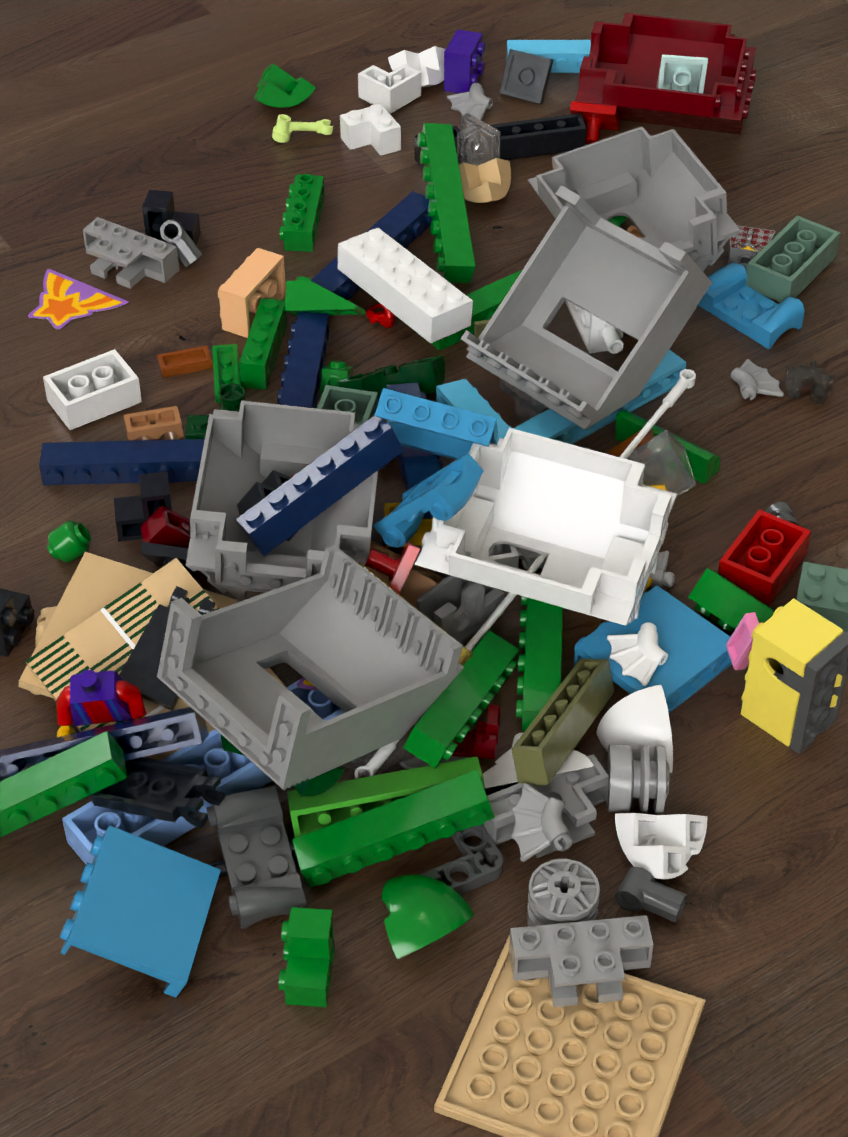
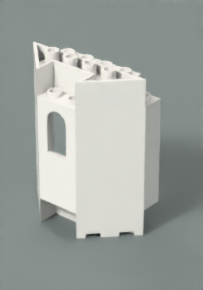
[414,428,677,626]

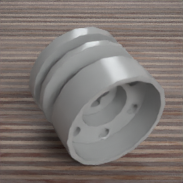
[606,744,670,814]
[527,858,600,926]

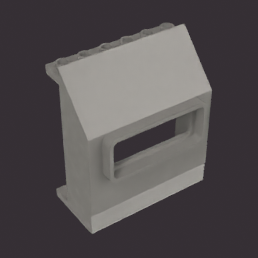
[461,186,712,430]
[157,545,464,791]

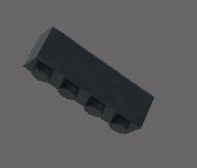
[490,113,586,160]

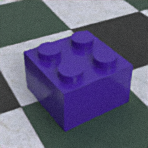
[444,29,485,93]

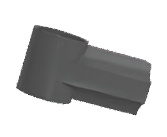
[160,219,203,267]
[615,867,688,923]

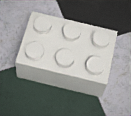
[43,349,142,430]

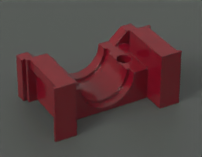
[452,705,500,759]

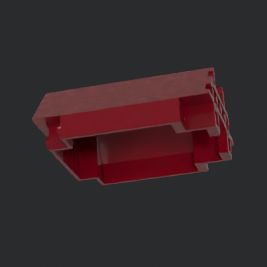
[575,13,757,135]

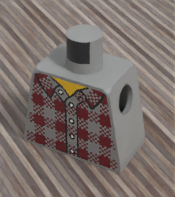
[726,225,775,272]

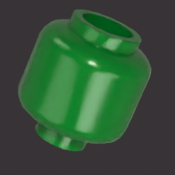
[47,520,91,563]

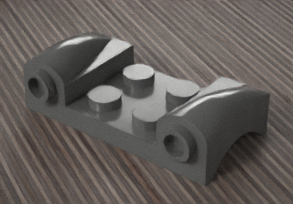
[206,786,307,929]

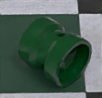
[219,383,246,412]

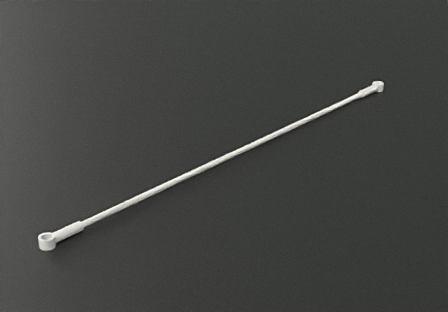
[354,369,696,779]

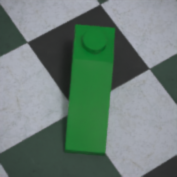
[284,277,365,316]

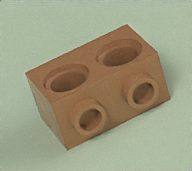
[124,406,184,441]

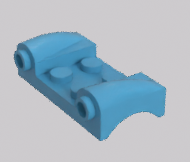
[697,262,805,349]
[372,453,484,548]

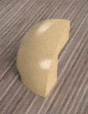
[459,158,511,203]

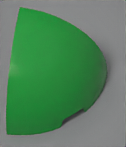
[254,64,316,108]
[382,875,474,959]

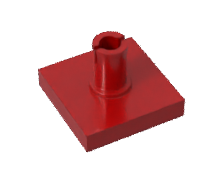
[570,101,620,144]
[364,541,420,595]

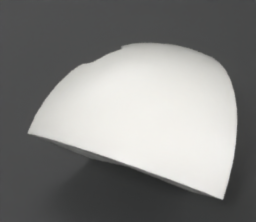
[388,46,446,87]
[596,685,673,773]
[615,813,708,879]

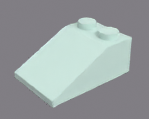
[657,54,708,94]

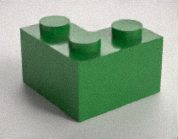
[279,907,335,1007]

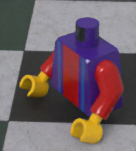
[56,670,147,737]

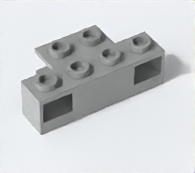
[83,217,179,289]
[417,576,505,645]
[483,754,609,858]
[509,915,653,1007]

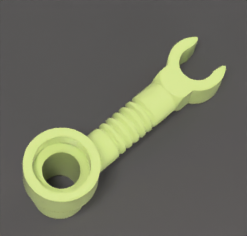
[272,114,333,143]

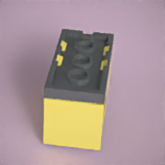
[741,598,848,754]

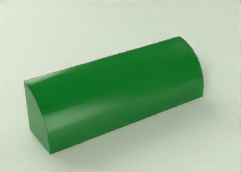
[615,410,720,484]

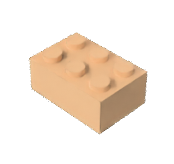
[218,248,286,338]

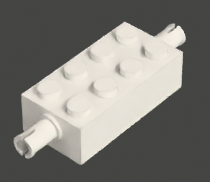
[565,299,624,354]

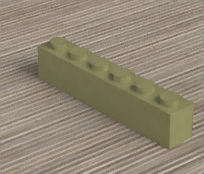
[511,659,614,786]

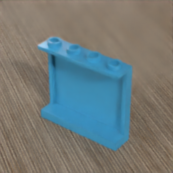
[375,388,499,460]
[574,585,732,713]
[59,825,221,998]

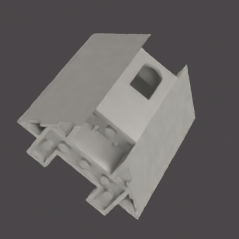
[528,126,741,271]
[185,401,378,603]

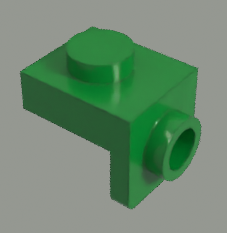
[320,361,353,394]

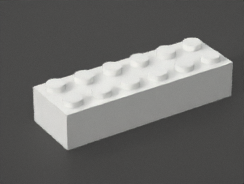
[337,228,473,343]

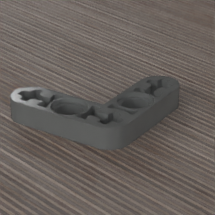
[421,824,503,895]

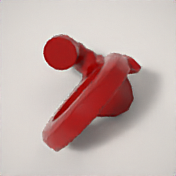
[366,302,396,328]

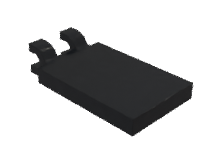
[119,586,215,711]
[90,757,226,828]

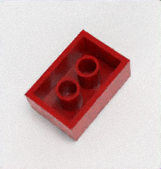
[718,509,811,606]

